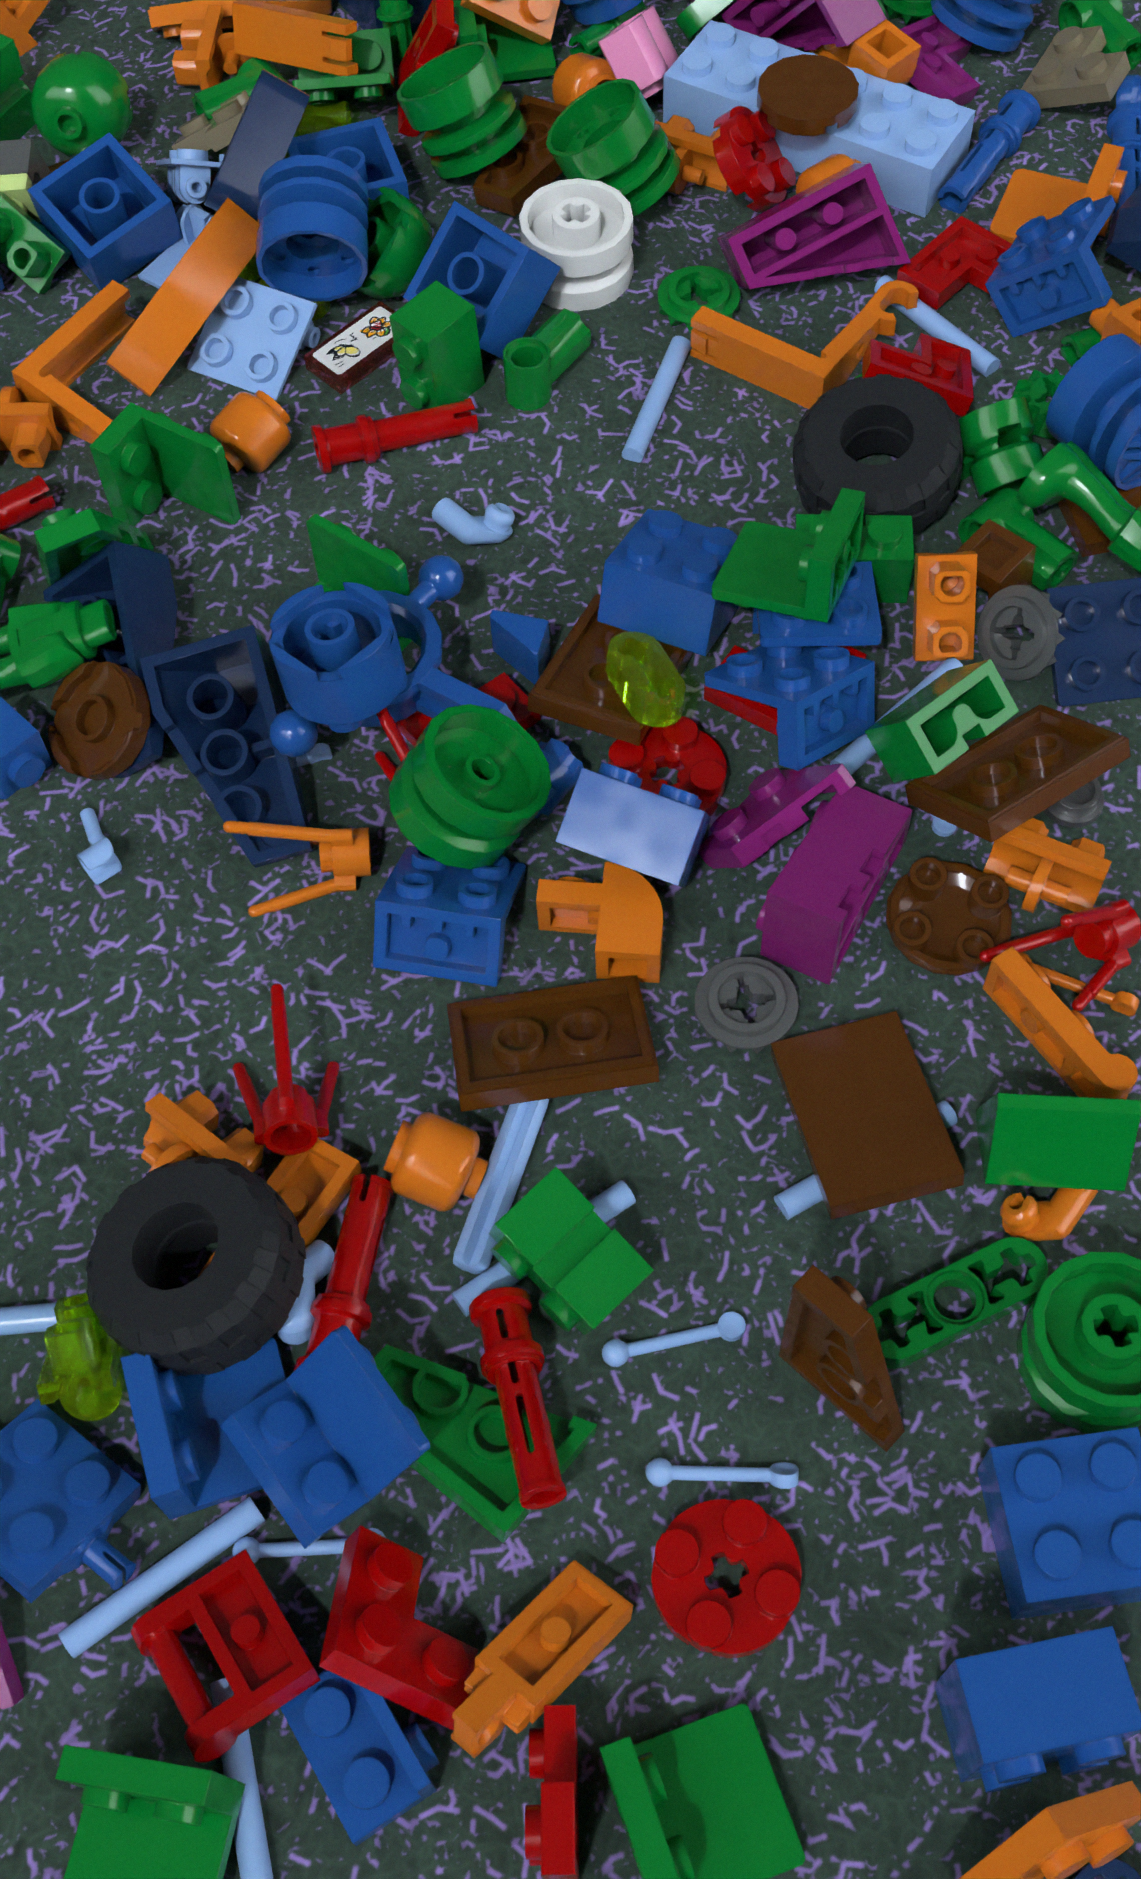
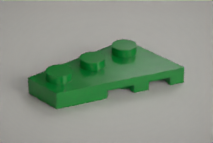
[34,508,154,586]
[374,1344,597,1543]

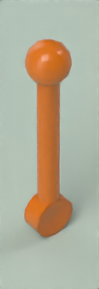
[1019,952,1140,1017]

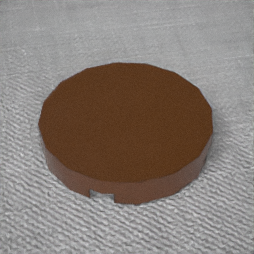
[757,54,859,136]
[48,661,150,781]

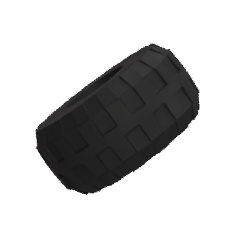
[793,374,963,535]
[85,1156,306,1377]

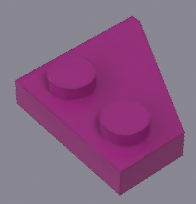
[698,763,856,869]

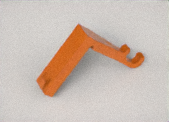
[232,0,358,76]
[11,280,135,444]
[690,280,919,409]

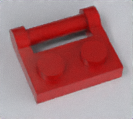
[131,1549,320,1763]

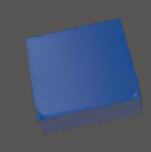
[490,610,551,685]

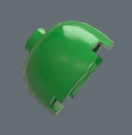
[30,51,133,158]
[356,187,433,300]

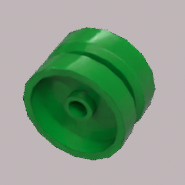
[388,704,552,869]
[1016,1252,1141,1434]

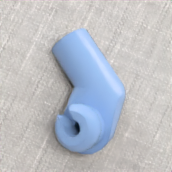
[278,1240,335,1345]

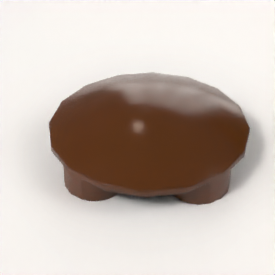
[886,857,1012,976]

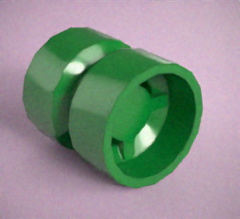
[958,397,1044,500]

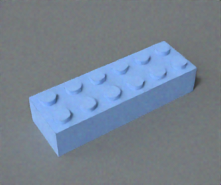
[663,20,976,218]

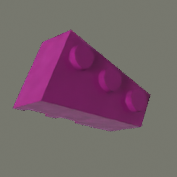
[721,0,887,51]
[717,163,911,289]
[756,785,913,985]

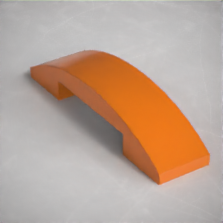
[106,198,260,397]

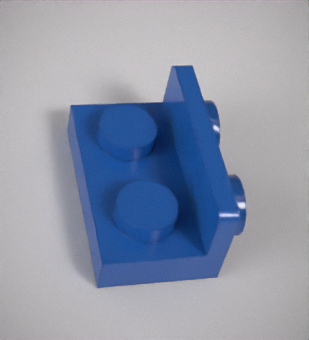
[280,1670,440,1846]

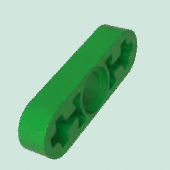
[867,1237,1048,1369]

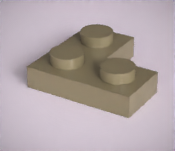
[1020,26,1131,109]
[171,90,249,152]

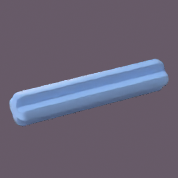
[453,1099,549,1275]

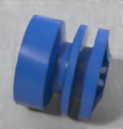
[930,0,1042,52]
[256,155,369,301]
[1046,333,1141,490]

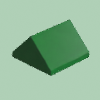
[976,1093,1141,1191]

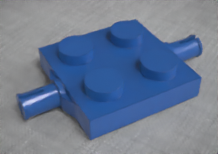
[0,1398,141,1603]

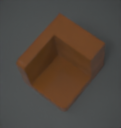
[955,519,1036,601]

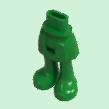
[1016,441,1141,574]
[0,599,117,690]

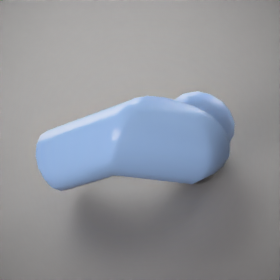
[432,497,515,545]

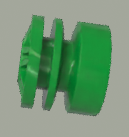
[397,41,527,179]
[546,78,681,217]

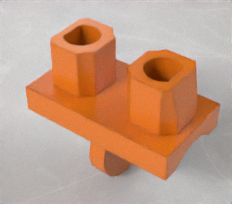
[172,5,252,91]
[655,115,729,194]
[0,386,63,468]
[912,551,977,661]
[983,818,1112,914]
[141,1090,264,1173]

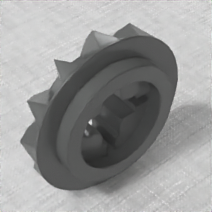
[977,585,1066,681]
[694,957,798,1055]

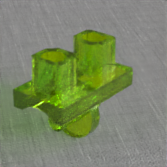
[36,1293,125,1421]

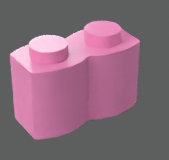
[598,5,679,99]

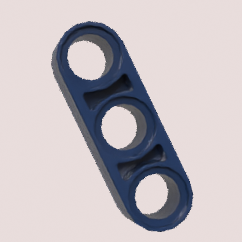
[204,69,310,221]

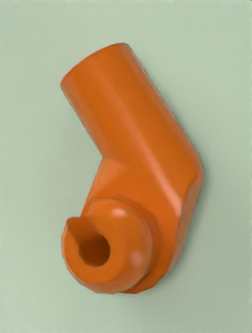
[1000,1188,1098,1242]

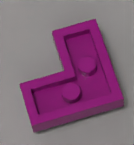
[900,14,981,106]

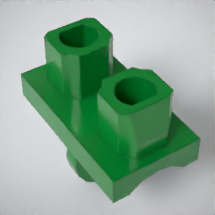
[0,192,72,294]

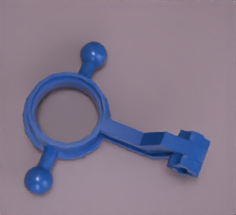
[270,555,584,819]

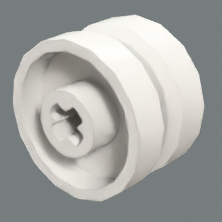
[519,178,634,312]

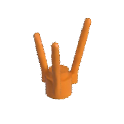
[223,820,372,917]

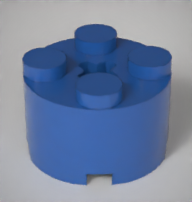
[268,582,408,733]

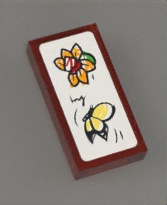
[304,301,396,395]

